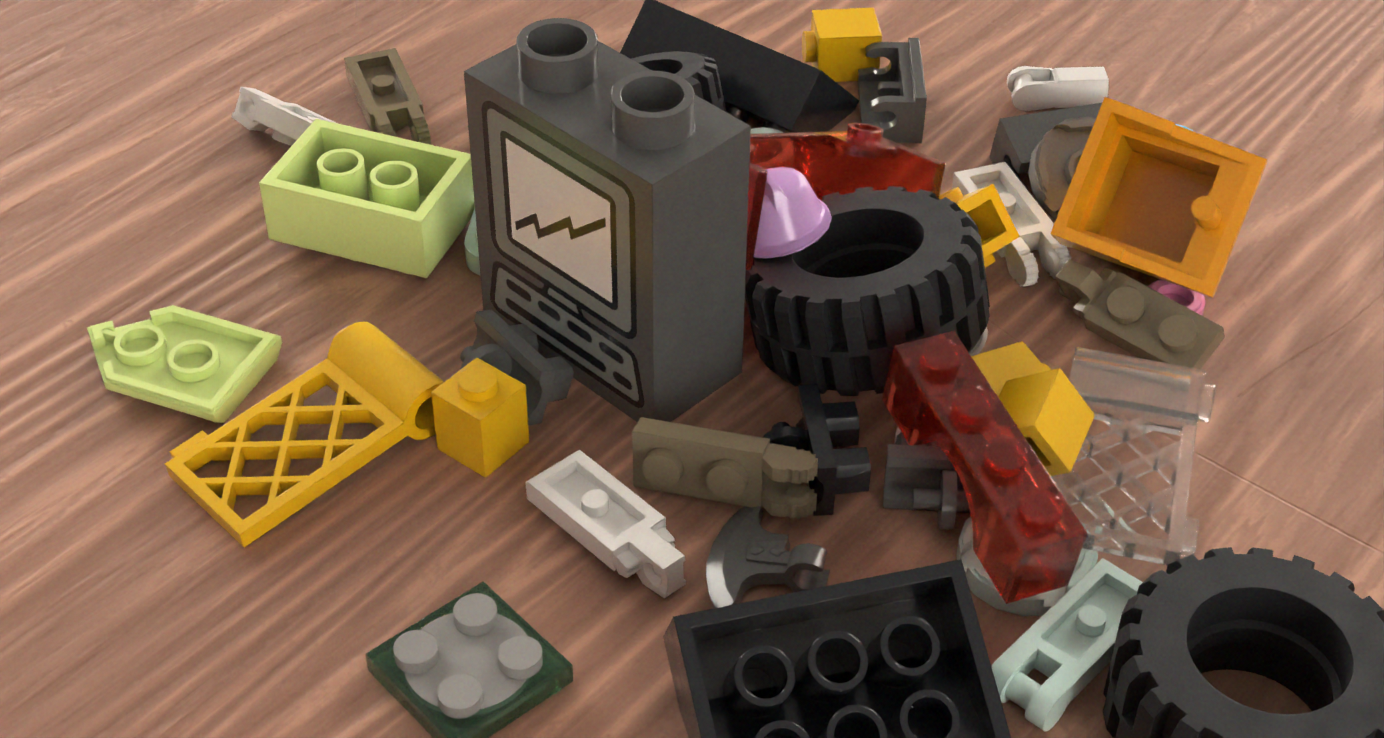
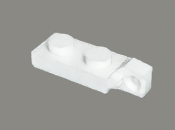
[232,87,336,146]
[525,450,686,599]

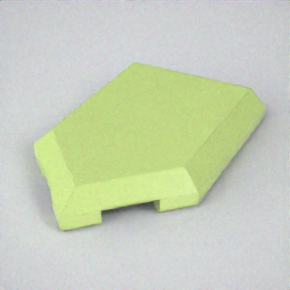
[87,305,282,423]

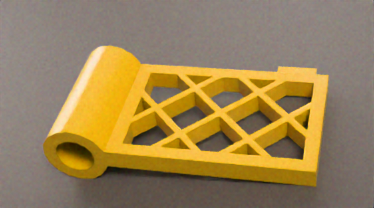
[164,322,444,548]

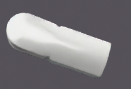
[1007,66,1109,112]

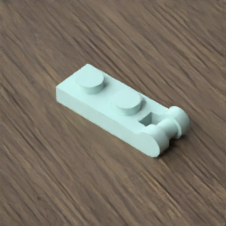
[991,558,1143,732]

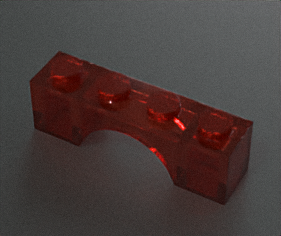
[882,331,1088,604]

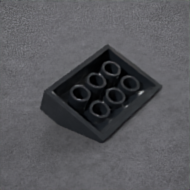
[663,559,1011,738]

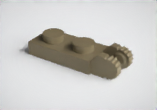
[344,48,432,145]
[632,417,818,519]

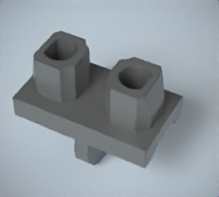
[460,309,574,426]
[883,431,1012,530]

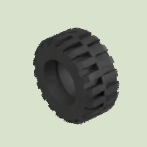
[745,186,990,396]
[1103,547,1384,738]

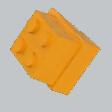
[1050,97,1268,298]

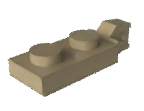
[1055,259,1225,384]

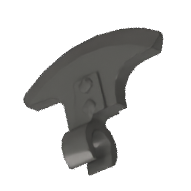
[706,506,830,608]

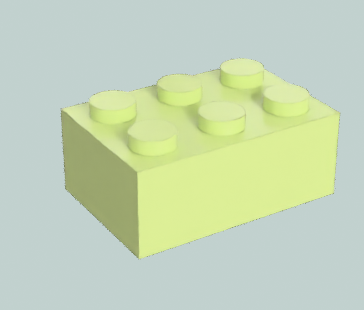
[259,119,475,278]

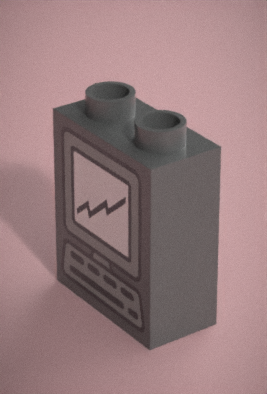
[464,18,751,422]

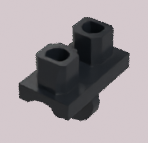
[762,384,871,516]

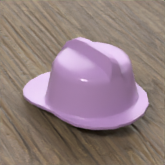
[746,165,832,259]

